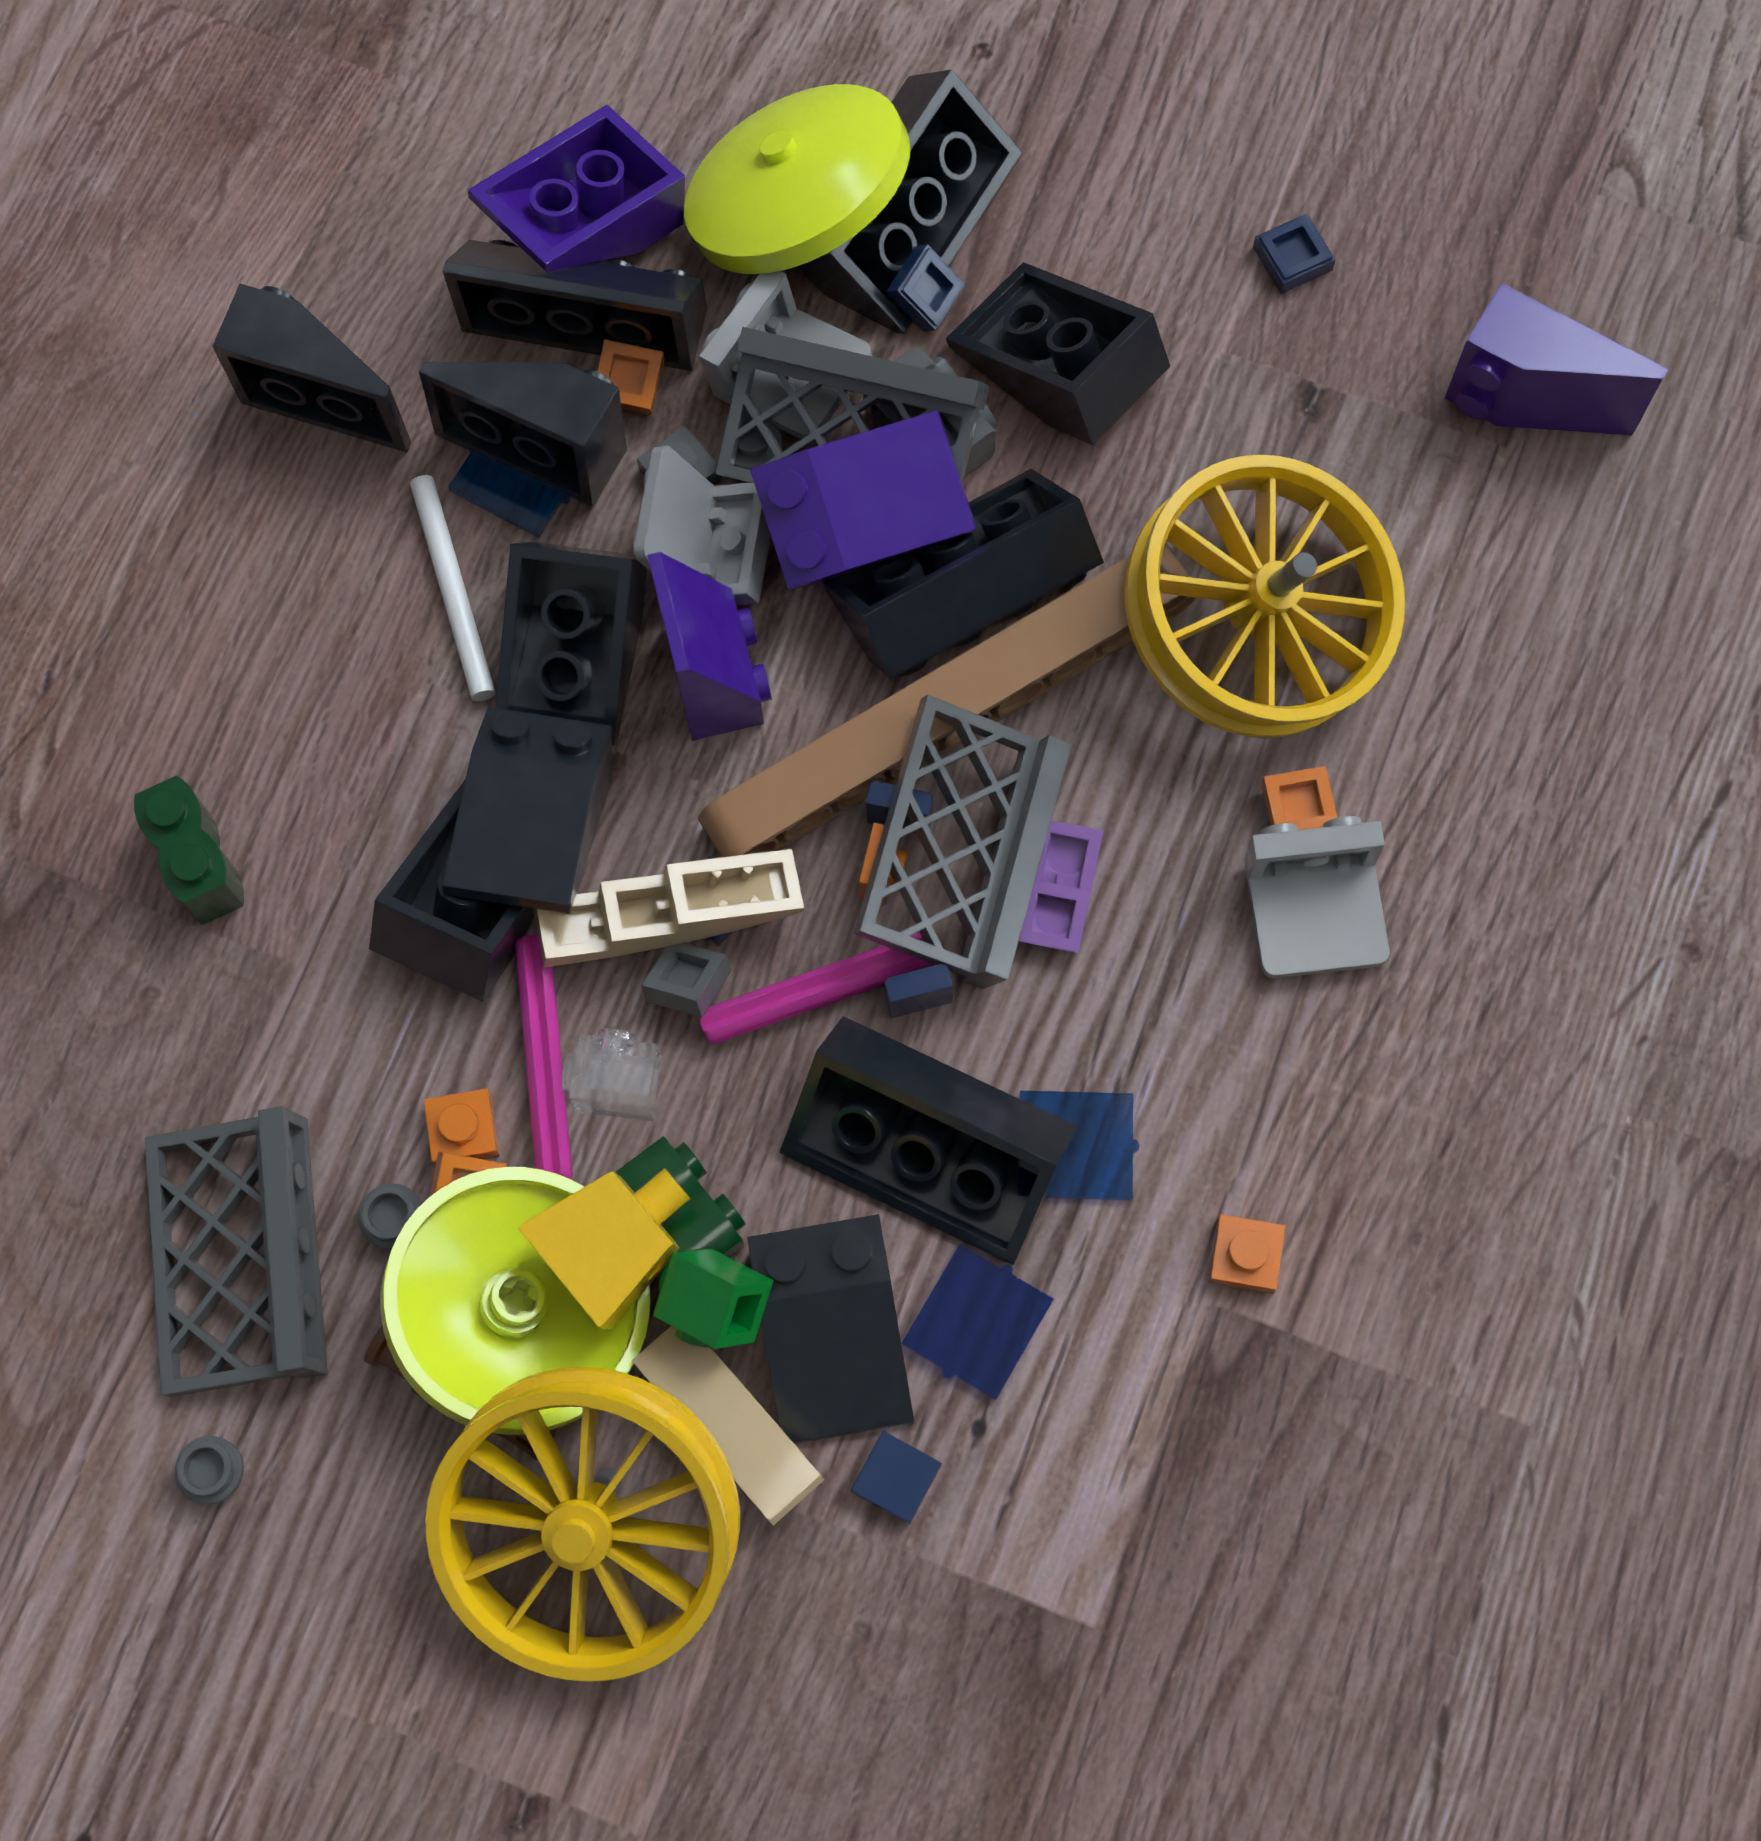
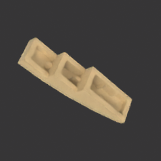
[533,849,804,968]

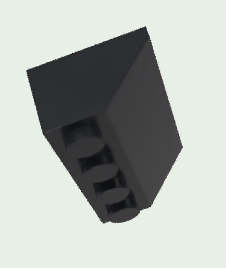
[798,69,1022,333]
[443,239,707,371]
[822,469,1104,679]
[779,1016,1078,1265]

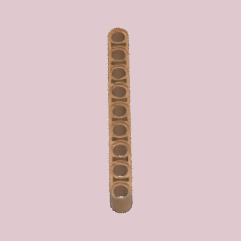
[698,543,1197,857]

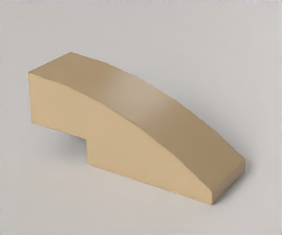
[631,1326,824,1526]

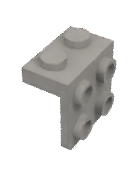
[699,271,873,439]
[633,446,771,605]
[1244,816,1390,979]

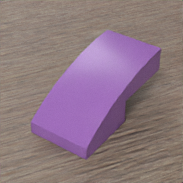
[1018,820,1104,954]

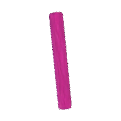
[698,933,935,1045]
[515,935,573,1179]

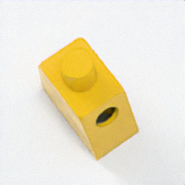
[518,1168,690,1331]

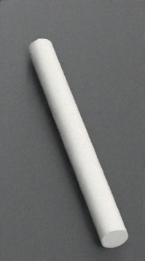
[410,475,496,701]

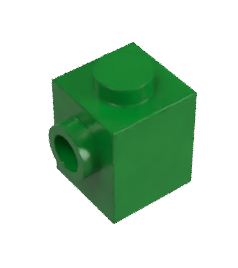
[653,1249,774,1349]

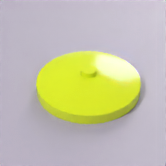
[684,84,910,274]
[380,1167,650,1435]

